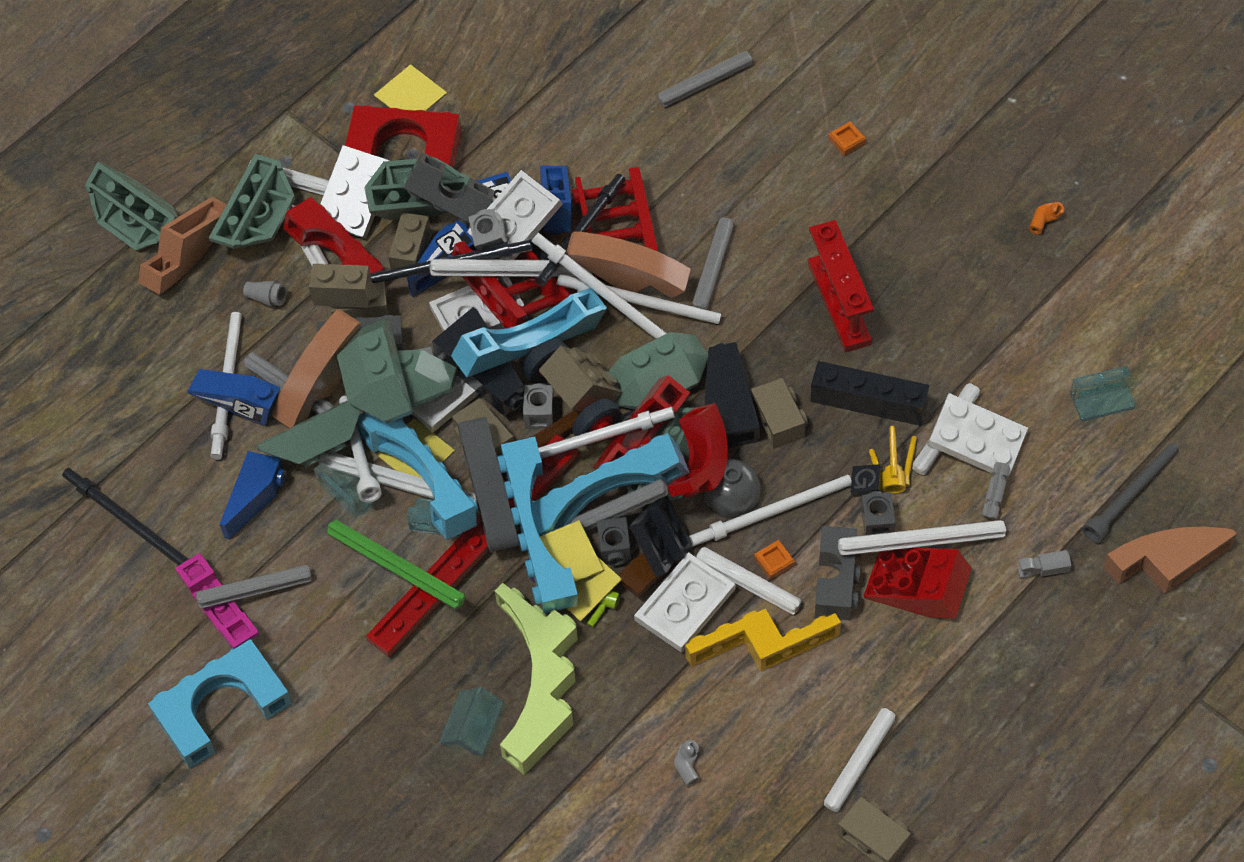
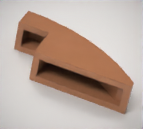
[138,197,227,295]
[566,232,691,298]
[271,309,361,428]
[1104,527,1237,594]

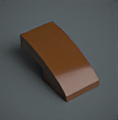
[618,553,678,598]

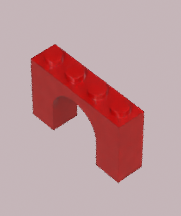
[345,105,461,168]

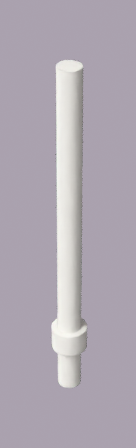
[532,233,667,339]
[557,274,721,325]
[210,312,242,460]
[538,407,675,459]
[689,475,851,547]

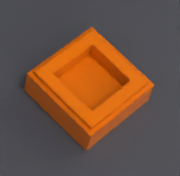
[828,121,866,157]
[754,540,795,580]

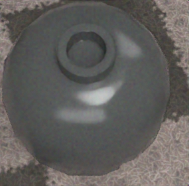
[703,459,761,519]

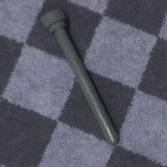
[1082,443,1178,543]

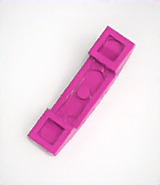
[175,553,260,650]

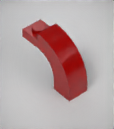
[668,403,728,497]

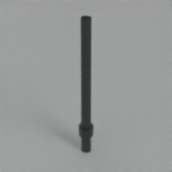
[536,174,625,287]
[370,239,533,283]
[62,468,189,566]

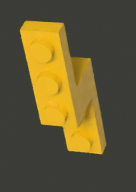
[685,608,841,672]

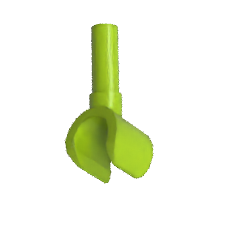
[587,591,620,628]

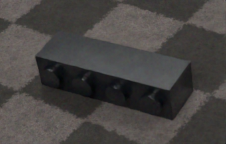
[810,361,930,426]

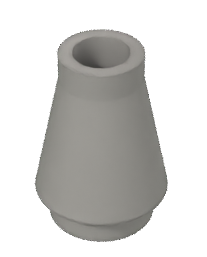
[243,280,287,308]

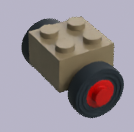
[522,339,622,445]

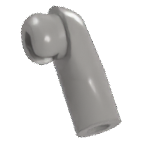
[674,740,700,787]

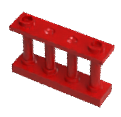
[571,167,658,281]
[808,220,874,353]
[452,241,570,329]

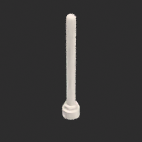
[339,396,382,503]

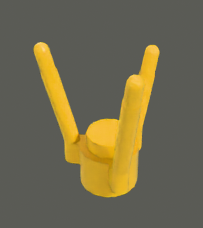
[869,426,917,494]

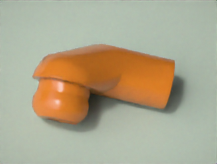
[1029,202,1065,235]

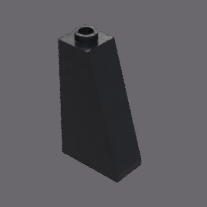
[432,307,524,416]
[704,342,760,448]

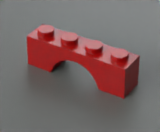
[283,197,384,273]
[592,375,690,470]

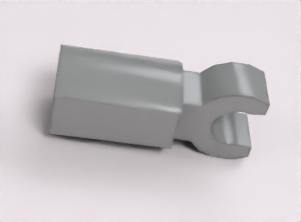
[1017,550,1071,579]

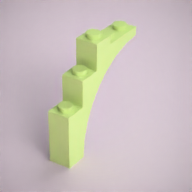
[495,583,578,775]

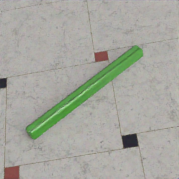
[327,520,466,609]

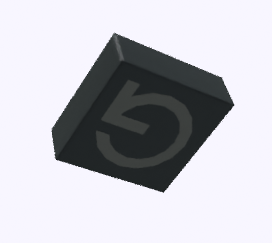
[851,464,883,497]

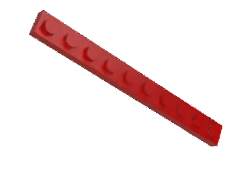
[366,434,579,657]

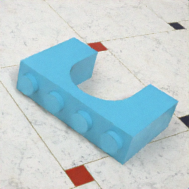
[148,639,292,769]

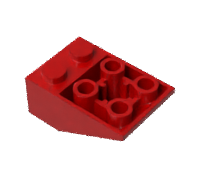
[863,548,972,619]

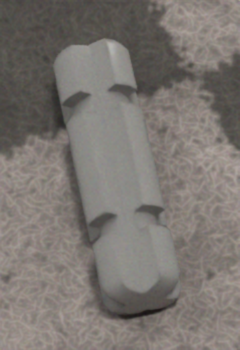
[982,462,1010,519]

